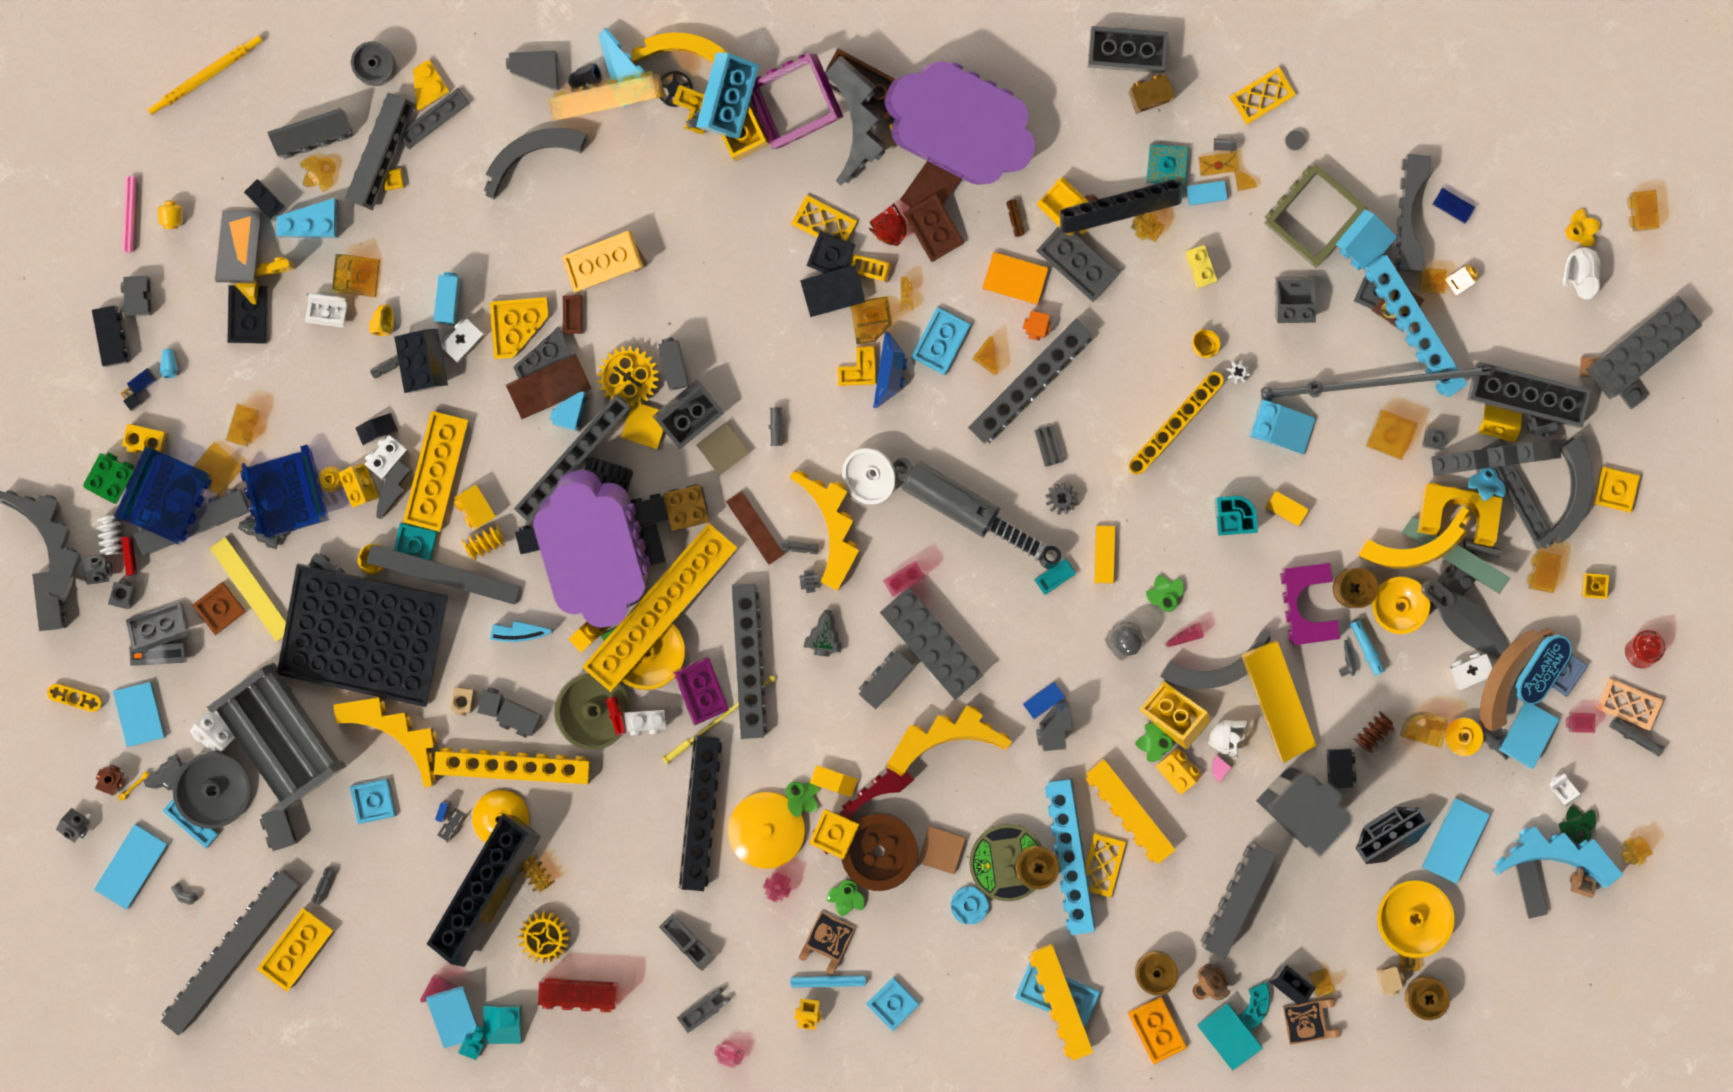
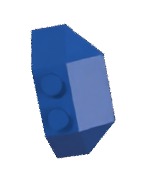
[873,331,908,408]

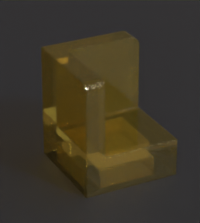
[1308,968,1335,997]

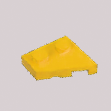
[413,59,450,112]

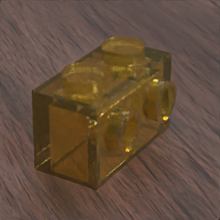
[226,404,260,447]

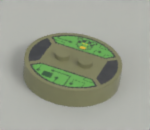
[969,824,1042,901]

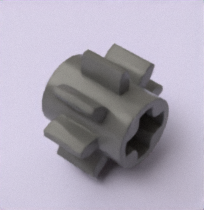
[799,570,820,593]

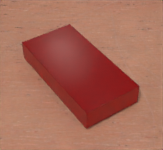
[121,537,137,576]

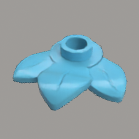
[1468,468,1506,501]

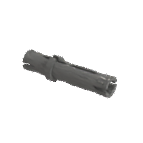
[1609,717,1665,757]

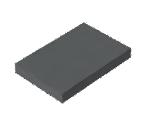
[126,601,189,654]

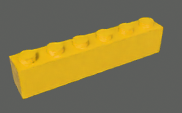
[1085,759,1176,864]
[1028,943,1093,1061]

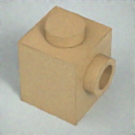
[1376,965,1405,996]

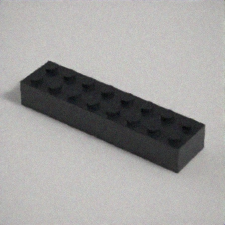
[427,813,541,967]

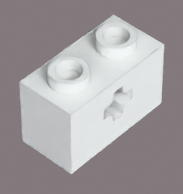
[441,318,485,363]
[1448,652,1492,690]

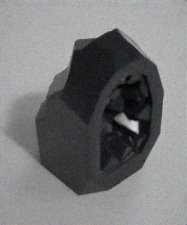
[568,64,602,91]

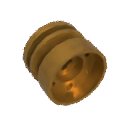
[1332,568,1379,608]

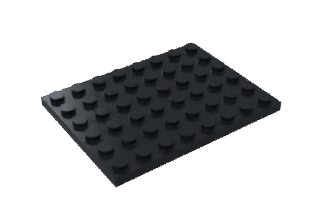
[277,563,448,707]

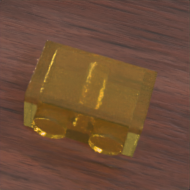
[1627,190,1660,232]
[1527,551,1562,593]

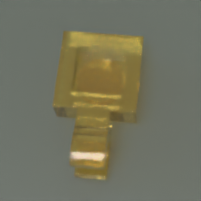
[900,277,914,311]

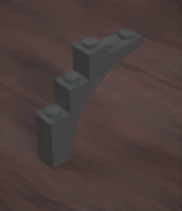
[825,56,886,186]
[1431,439,1561,476]
[0,490,81,601]

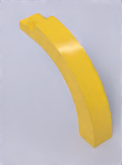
[630,32,728,64]
[1358,506,1471,569]

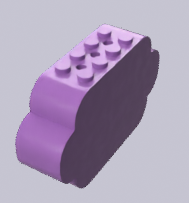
[885,61,1035,185]
[533,470,651,627]

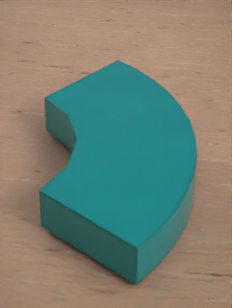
[1239,981,1270,1031]

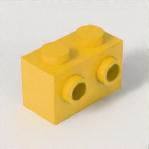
[454,484,496,530]

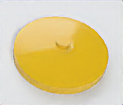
[622,623,685,690]
[728,792,805,869]
[1376,880,1454,958]

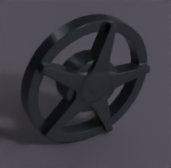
[657,71,693,107]

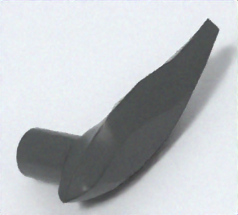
[1339,640,1356,677]

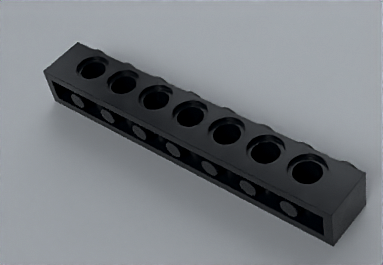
[678,735,722,891]

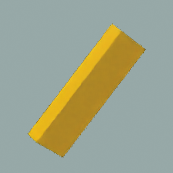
[1094,526,1115,584]

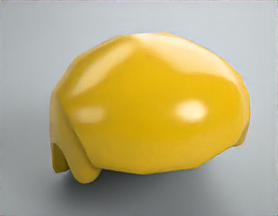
[1191,329,1221,359]
[357,544,383,575]

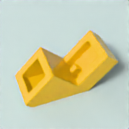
[235,279,258,304]
[810,765,858,797]

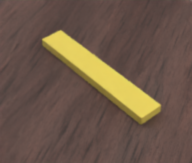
[210,537,286,642]

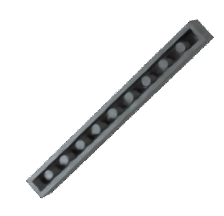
[160,870,301,1036]

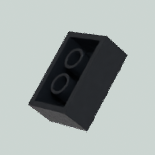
[394,329,448,393]

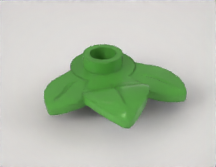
[1146,575,1184,612]
[1135,723,1174,762]
[786,782,820,817]
[827,879,865,916]

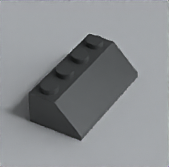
[267,108,353,159]

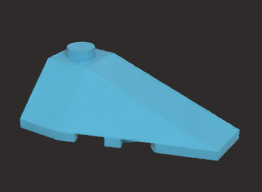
[598,28,653,108]

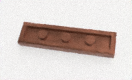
[726,491,785,565]

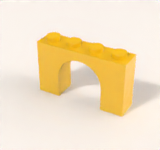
[1417,482,1502,547]

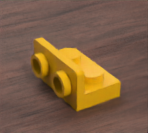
[338,462,379,508]

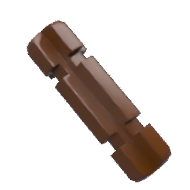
[1006,199,1025,237]

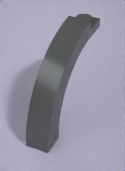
[484,128,588,200]
[1533,436,1593,549]
[1159,629,1271,689]

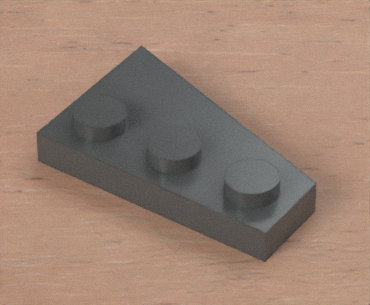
[513,326,571,379]

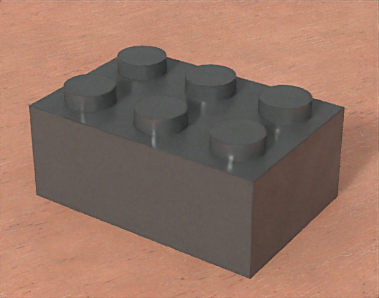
[652,380,724,449]

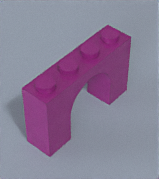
[1280,563,1340,645]

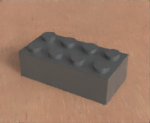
[1087,26,1168,74]

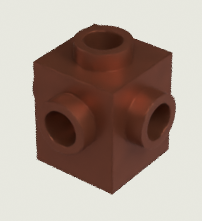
[95,764,125,796]

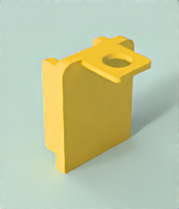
[1036,177,1089,235]

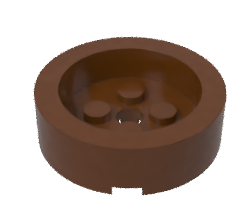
[841,813,918,891]

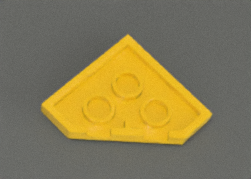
[489,297,549,360]

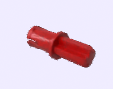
[606,697,626,736]

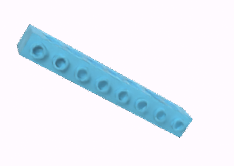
[1364,255,1468,397]
[1045,778,1096,935]

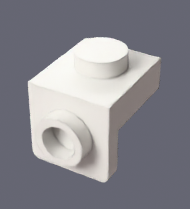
[1550,773,1581,807]

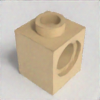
[450,687,475,716]

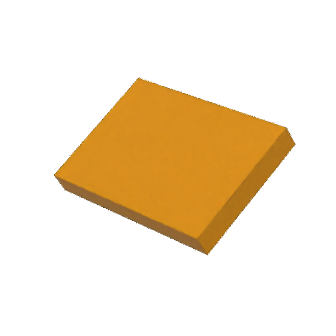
[982,252,1048,305]
[1127,996,1187,1065]

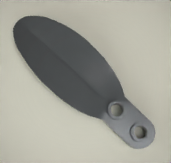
[1421,579,1508,656]

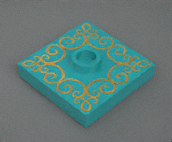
[1146,144,1188,186]

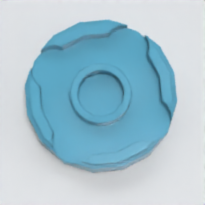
[951,886,989,925]

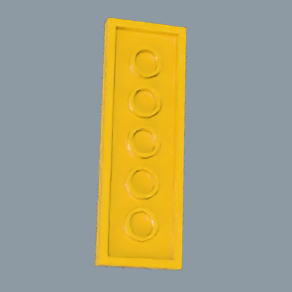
[403,411,469,532]

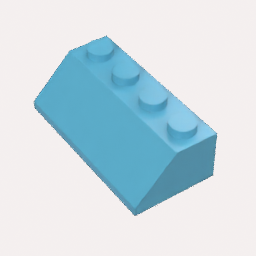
[696,53,759,139]

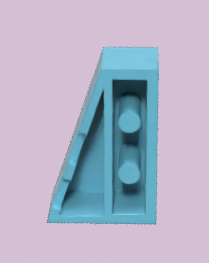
[276,198,338,238]

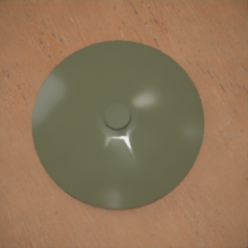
[554,673,631,750]

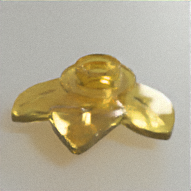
[300,156,336,192]

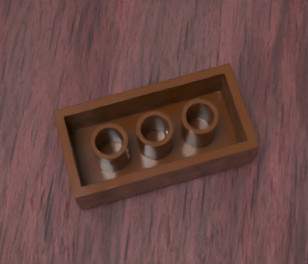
[825,48,895,121]

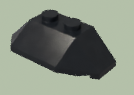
[1355,807,1431,864]

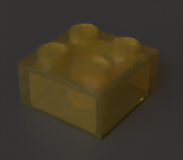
[1419,267,1447,294]

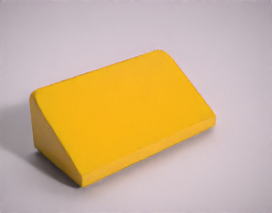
[1265,491,1309,527]

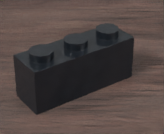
[92,306,130,367]

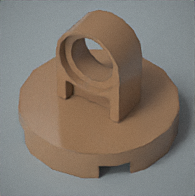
[1192,963,1230,1001]

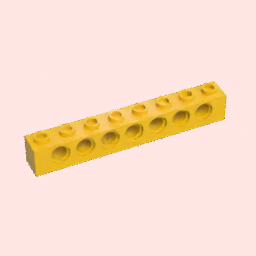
[434,748,590,784]

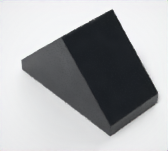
[356,413,398,445]

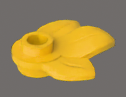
[1565,209,1600,247]

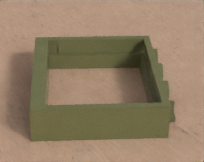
[1264,164,1368,268]

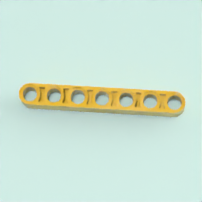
[1128,372,1224,475]

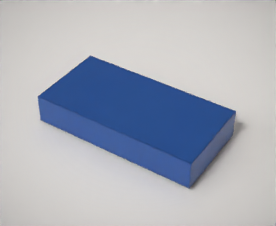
[1023,682,1065,719]

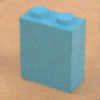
[1335,209,1397,272]
[433,272,462,325]

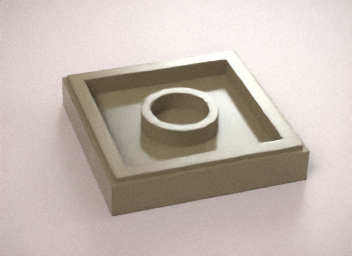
[696,422,750,476]

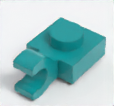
[458,1026,484,1060]

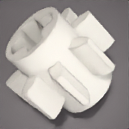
[1226,360,1250,384]

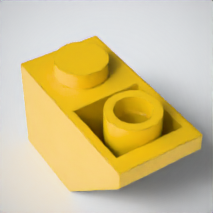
[568,622,611,653]

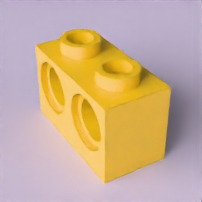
[122,424,168,458]

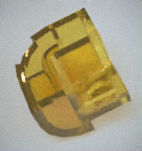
[1399,711,1448,748]

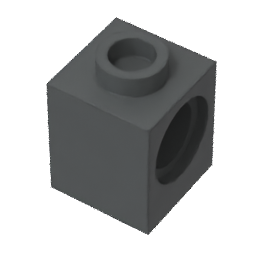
[1422,428,1447,451]
[108,579,136,609]
[477,687,503,717]

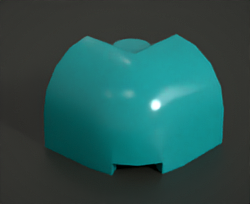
[1215,496,1258,536]

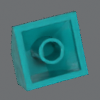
[483,1005,522,1044]

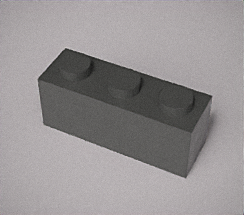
[32,572,68,631]
[858,651,914,709]

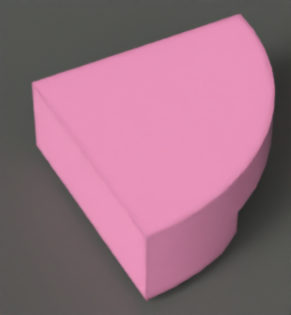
[1212,755,1232,782]

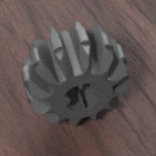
[1045,482,1078,515]

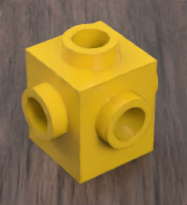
[794,998,822,1030]

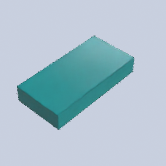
[1034,558,1076,595]

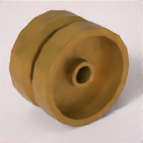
[1015,845,1060,889]
[1135,951,1178,995]
[1405,976,1450,1021]

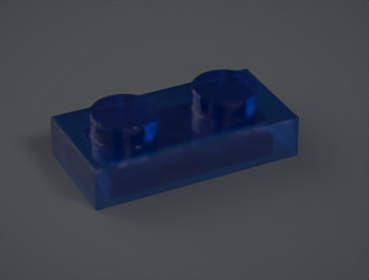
[1432,188,1475,224]

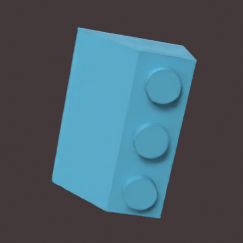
[550,392,589,432]

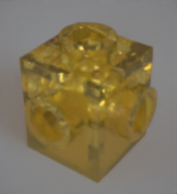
[1130,212,1165,242]
[1620,836,1653,866]

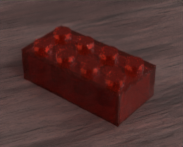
[538,978,619,1012]

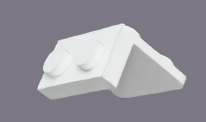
[190,710,235,753]

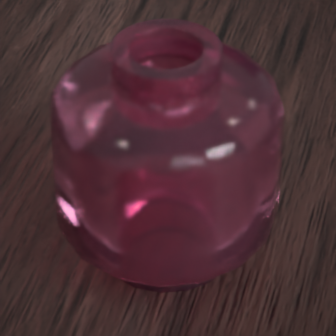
[714,1040,744,1068]

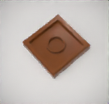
[192,582,246,635]

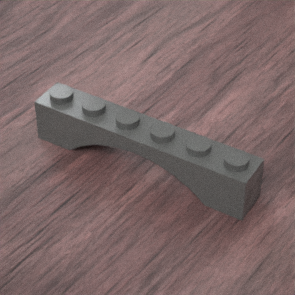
[1394,154,1431,272]

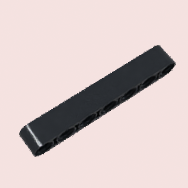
[1060,180,1182,233]

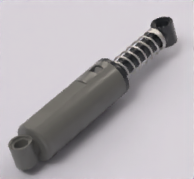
[893,458,1061,569]

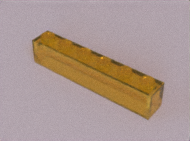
[548,71,664,121]

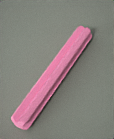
[123,176,137,252]

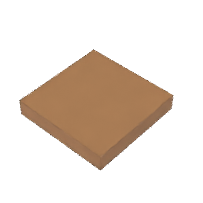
[917,826,966,874]

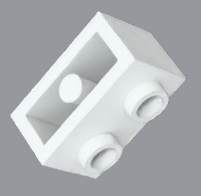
[364,435,409,479]
[622,710,666,735]

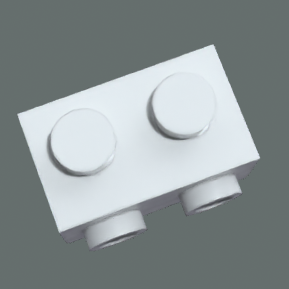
[305,293,348,328]

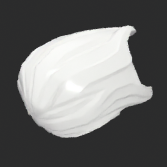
[1562,247,1601,300]

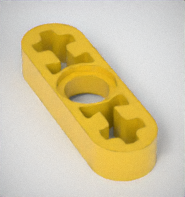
[47,684,103,712]

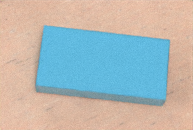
[1186,181,1227,206]

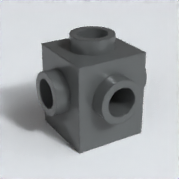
[82,555,113,585]
[56,808,90,843]

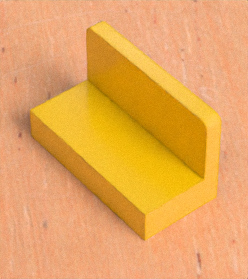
[1478,405,1522,442]

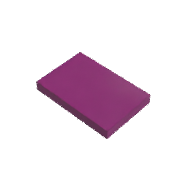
[673,657,729,725]

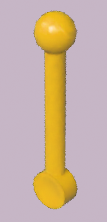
[118,771,150,801]

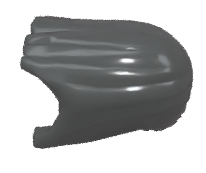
[1105,622,1146,661]

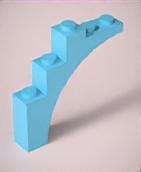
[1492,826,1623,889]

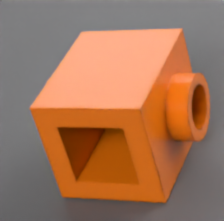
[1023,311,1051,341]

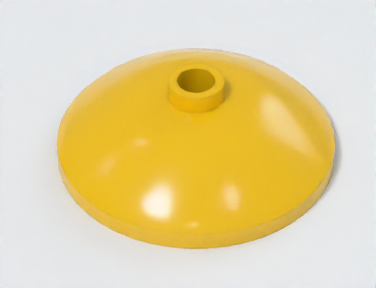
[1372,577,1430,634]
[472,790,530,843]

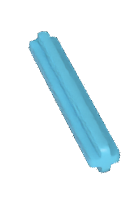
[790,975,866,988]

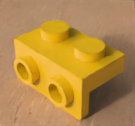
[1155,747,1202,795]

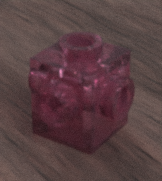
[763,871,792,902]

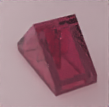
[420,974,459,1003]

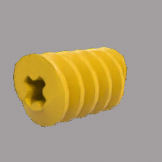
[462,523,505,560]

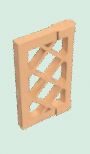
[1596,678,1663,731]

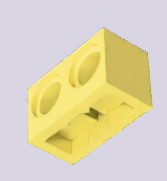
[1185,245,1217,289]

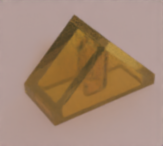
[972,336,998,376]

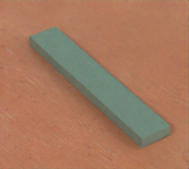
[1402,516,1510,594]

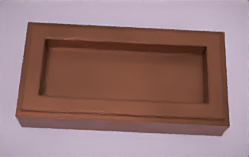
[562,295,583,334]

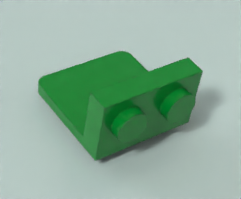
[83,452,138,504]

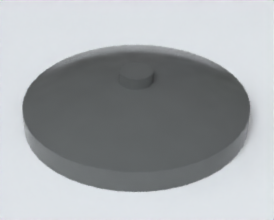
[172,752,251,829]

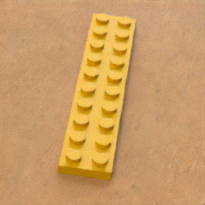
[582,523,738,692]

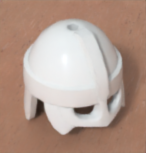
[1208,720,1247,757]

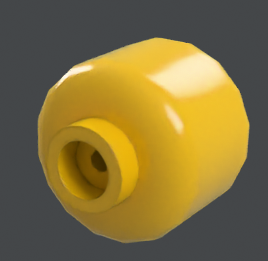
[158,201,183,229]

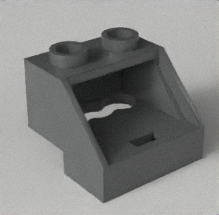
[1275,277,1316,323]
[1036,702,1072,751]

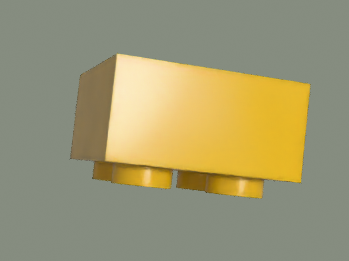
[1581,573,1609,599]

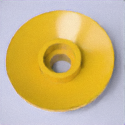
[1445,718,1484,756]

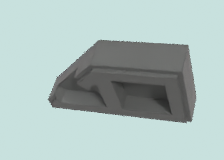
[1463,537,1501,557]

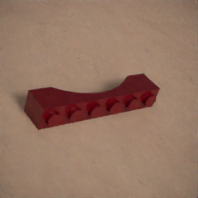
[812,768,914,855]

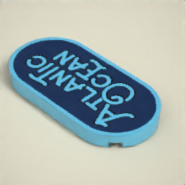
[1516,634,1572,705]

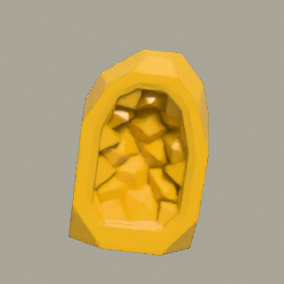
[369,304,395,336]

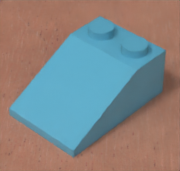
[1249,400,1315,455]

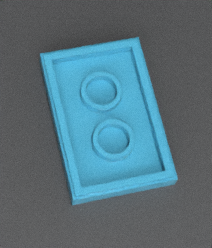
[911,307,971,375]
[113,682,165,747]
[1499,703,1559,769]
[426,986,477,1048]

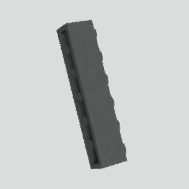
[345,93,416,211]
[134,488,252,556]

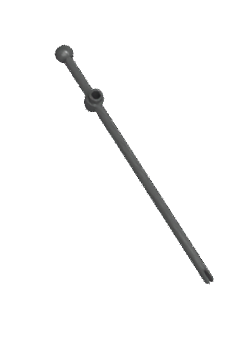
[1261,367,1492,401]

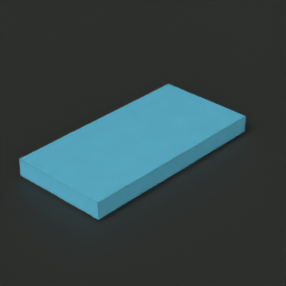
[1421,798,1490,884]
[94,824,168,910]
[1015,962,1101,1027]

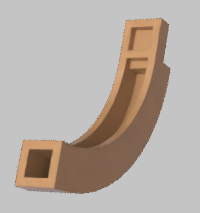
[1479,628,1558,732]

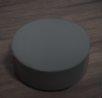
[1285,131,1305,151]

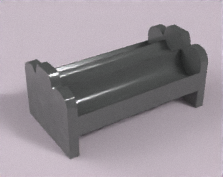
[207,663,347,812]
[1255,767,1352,857]

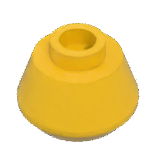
[318,466,343,493]

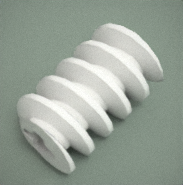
[96,515,123,555]

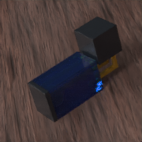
[120,368,158,411]

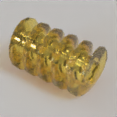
[520,853,555,893]

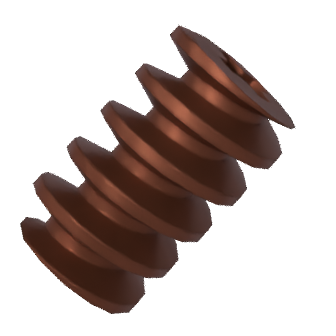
[1353,711,1395,754]

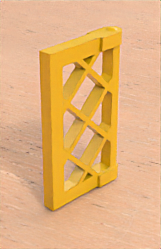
[1229,66,1296,125]
[791,195,857,240]
[1085,833,1126,897]

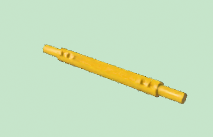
[147,35,263,116]

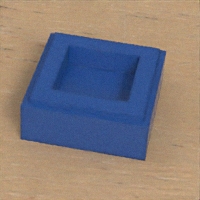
[435,801,450,823]

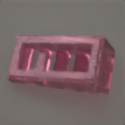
[1165,623,1204,648]

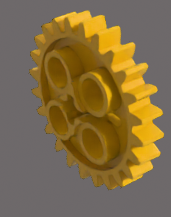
[597,346,659,408]

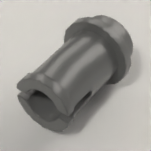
[1213,137,1237,153]

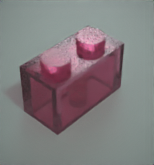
[883,561,925,597]

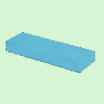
[163,799,219,848]

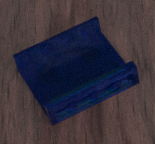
[240,444,329,540]
[114,446,212,545]

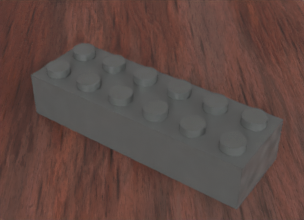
[1585,295,1702,399]
[1467,362,1592,428]
[880,588,984,700]
[1201,843,1276,960]

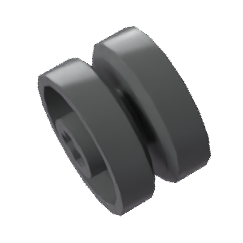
[350,41,396,87]

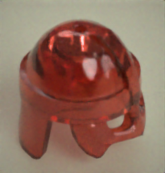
[868,203,907,246]
[1625,630,1665,669]

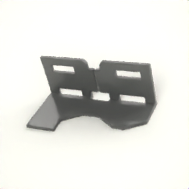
[437,808,465,843]

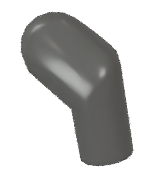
[171,883,198,905]

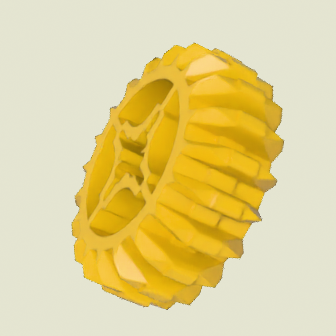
[518,911,570,964]

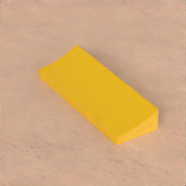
[1241,640,1317,763]

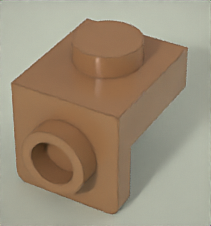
[1570,867,1597,898]

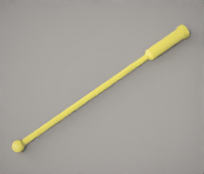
[662,675,776,765]

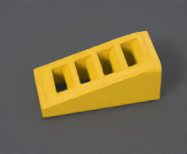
[850,254,892,282]

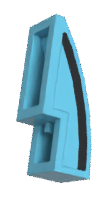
[490,621,553,642]

